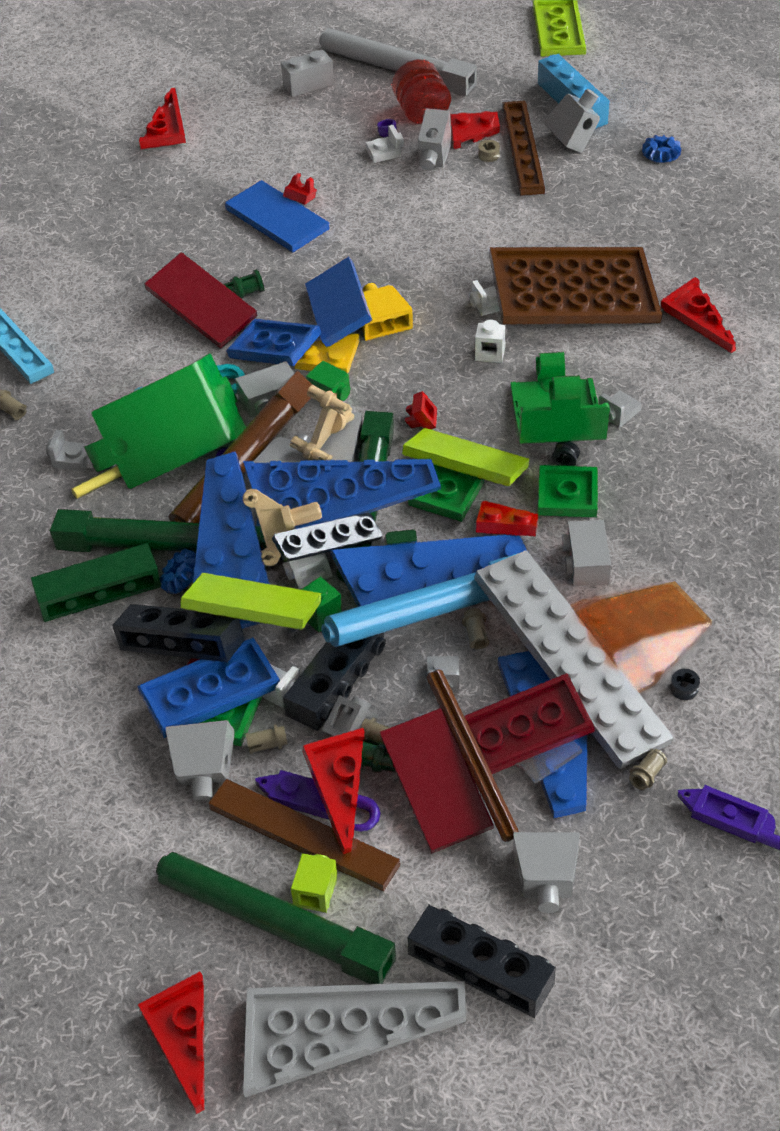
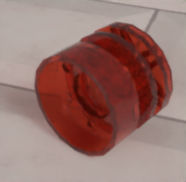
[392,59,451,124]

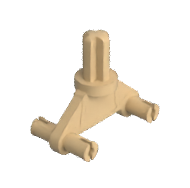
[290,385,355,460]
[243,489,322,566]

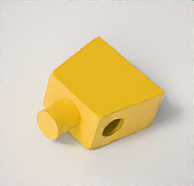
[361,283,413,341]

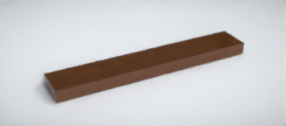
[502,101,545,196]
[208,779,400,892]

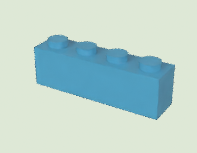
[538,54,610,129]

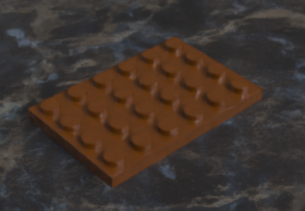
[489,247,662,325]

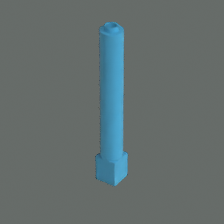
[322,553,518,647]

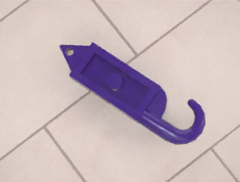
[255,770,381,832]
[677,785,780,850]

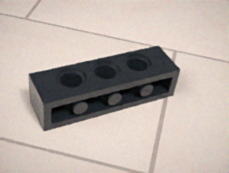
[112,604,245,662]
[283,632,386,731]
[407,905,556,1018]

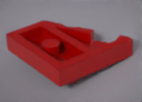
[476,501,538,537]

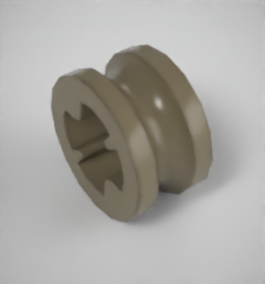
[478,140,500,162]

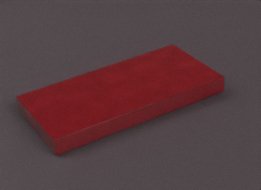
[144,252,257,349]
[461,673,595,782]
[380,708,494,854]

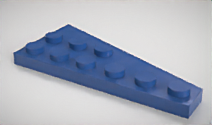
[193,452,269,629]
[331,535,529,607]
[498,651,587,818]

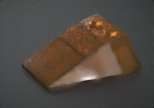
[570,581,712,693]

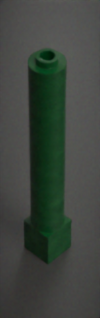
[336,411,394,584]
[49,509,267,553]
[156,852,396,984]

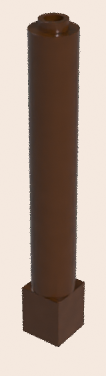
[168,370,312,523]

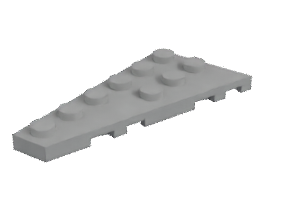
[243,981,466,1097]

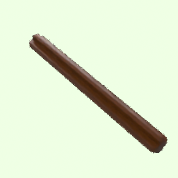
[426,669,519,842]

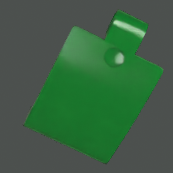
[510,352,610,444]
[83,353,246,489]

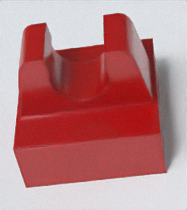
[283,173,317,205]
[405,391,437,430]

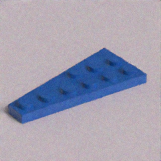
[243,459,441,529]

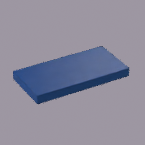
[225,180,329,253]
[305,257,372,347]
[137,637,280,738]

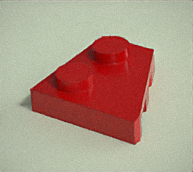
[450,111,500,149]

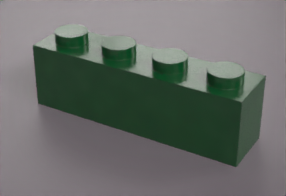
[31,543,161,622]

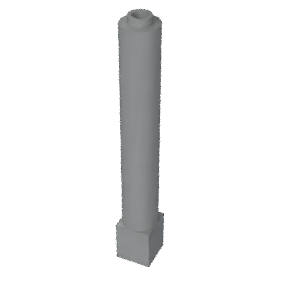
[319,28,477,96]

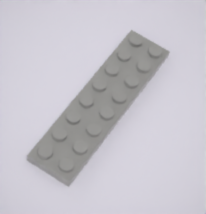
[474,550,674,770]

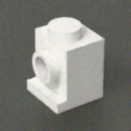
[475,320,506,363]

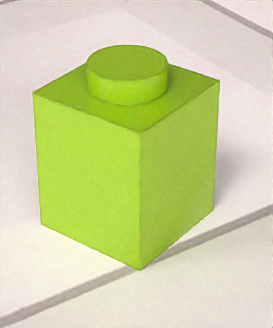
[291,853,337,913]

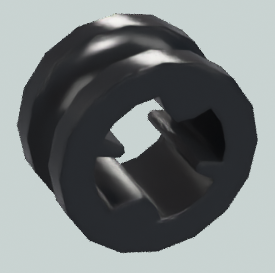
[551,442,580,466]
[670,668,700,700]

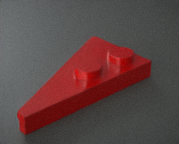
[139,88,186,149]
[660,277,736,353]
[302,728,365,854]
[138,972,205,1114]

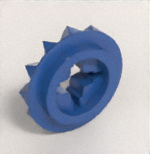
[642,135,682,163]
[160,549,196,594]

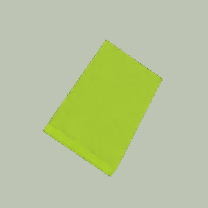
[532,0,586,57]
[402,428,530,487]
[181,573,321,630]

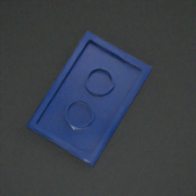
[226,319,322,366]

